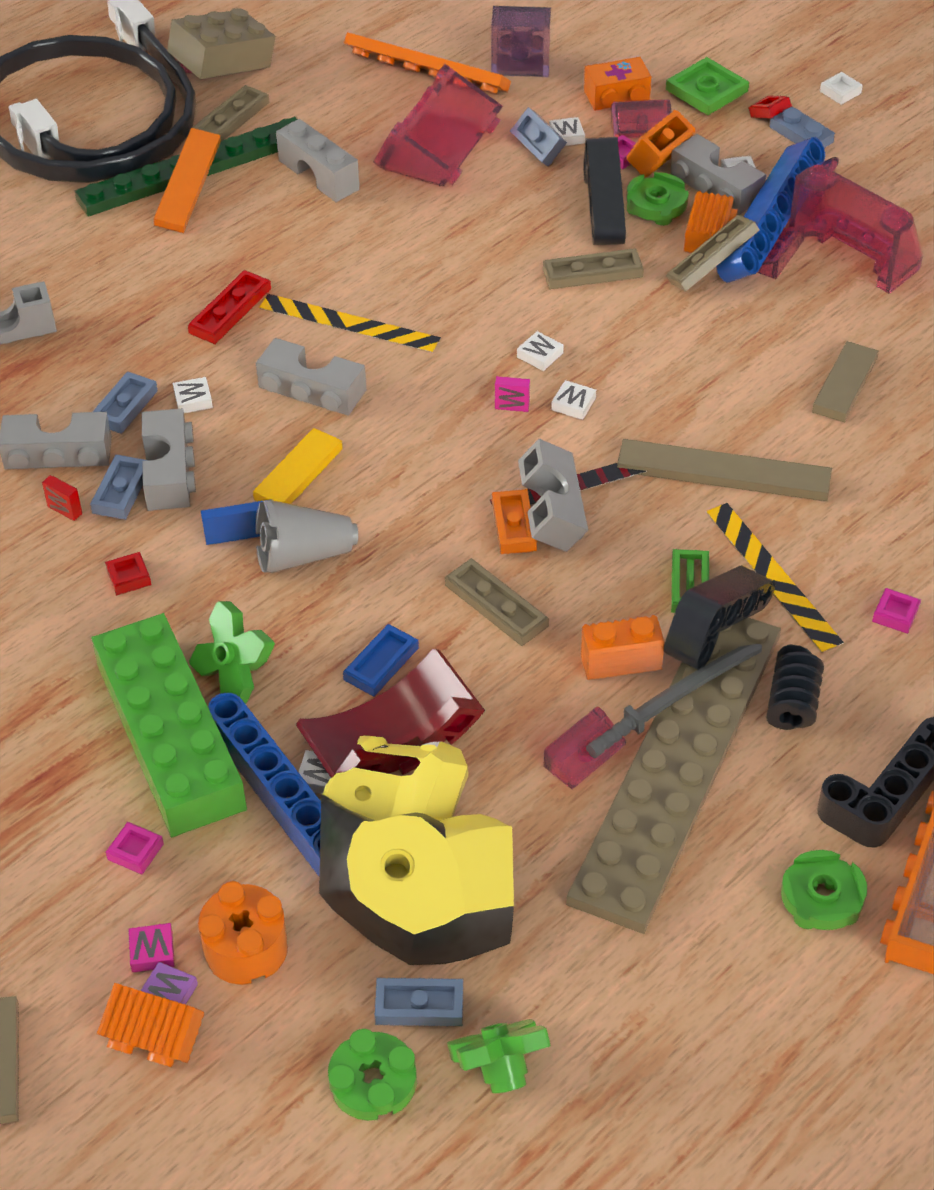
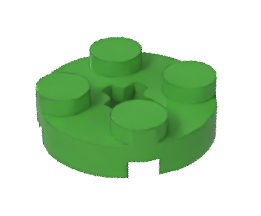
[626,172,689,225]
[781,850,867,930]
[328,1029,417,1121]

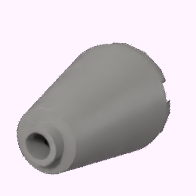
[256,500,358,573]

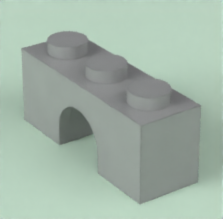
[276,119,360,202]
[670,134,766,215]
[0,281,57,344]
[256,338,367,416]
[142,408,196,511]
[0,412,112,469]
[518,439,588,552]

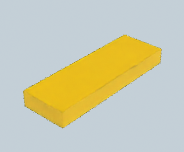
[253,428,343,504]

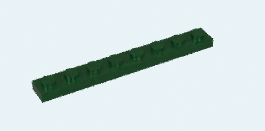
[74,117,298,217]

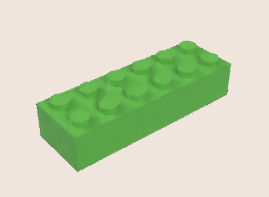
[91,613,247,838]

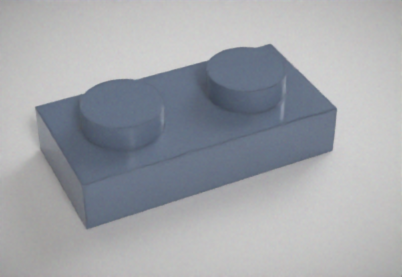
[770,106,835,148]
[510,107,567,167]
[92,371,158,434]
[90,454,148,520]
[374,978,463,1026]

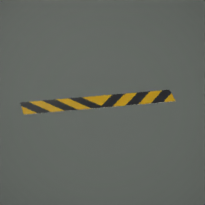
[259,294,441,352]
[706,503,844,652]

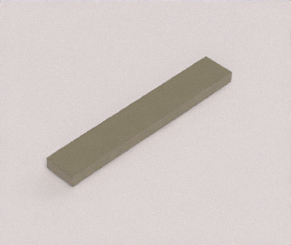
[617,439,832,501]

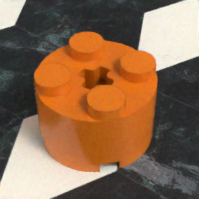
[198,881,288,985]

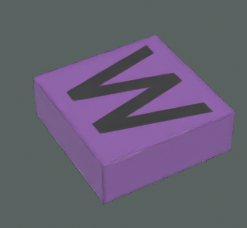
[141,962,198,1005]

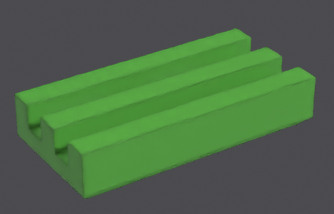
[671,549,709,613]

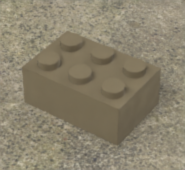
[167,8,276,79]

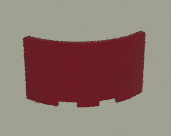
[296,649,485,778]

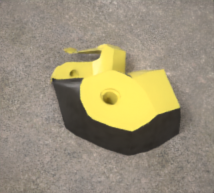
[319,735,514,965]

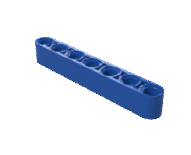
[716,137,825,283]
[208,693,321,876]

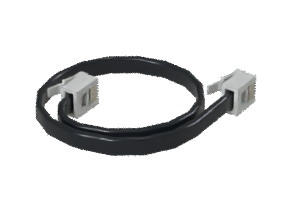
[0,0,196,183]

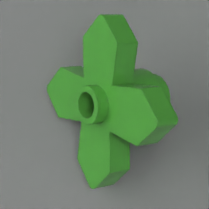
[189,601,275,704]
[447,1019,551,1094]

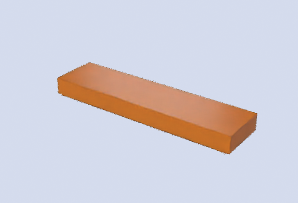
[154,127,221,233]

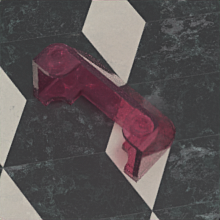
[373,64,503,187]
[788,165,923,294]

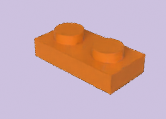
[492,489,537,554]

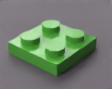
[666,57,749,115]

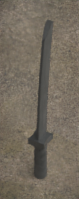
[586,644,762,758]

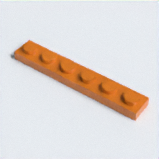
[344,32,511,94]

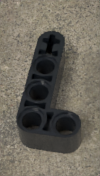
[583,137,626,245]
[664,565,776,670]
[817,717,934,848]

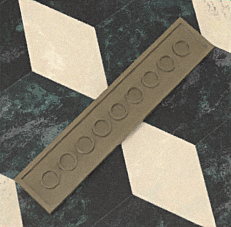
[566,618,781,934]

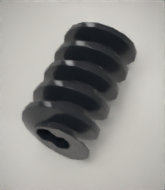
[766,644,824,730]

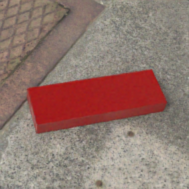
[187,270,271,344]

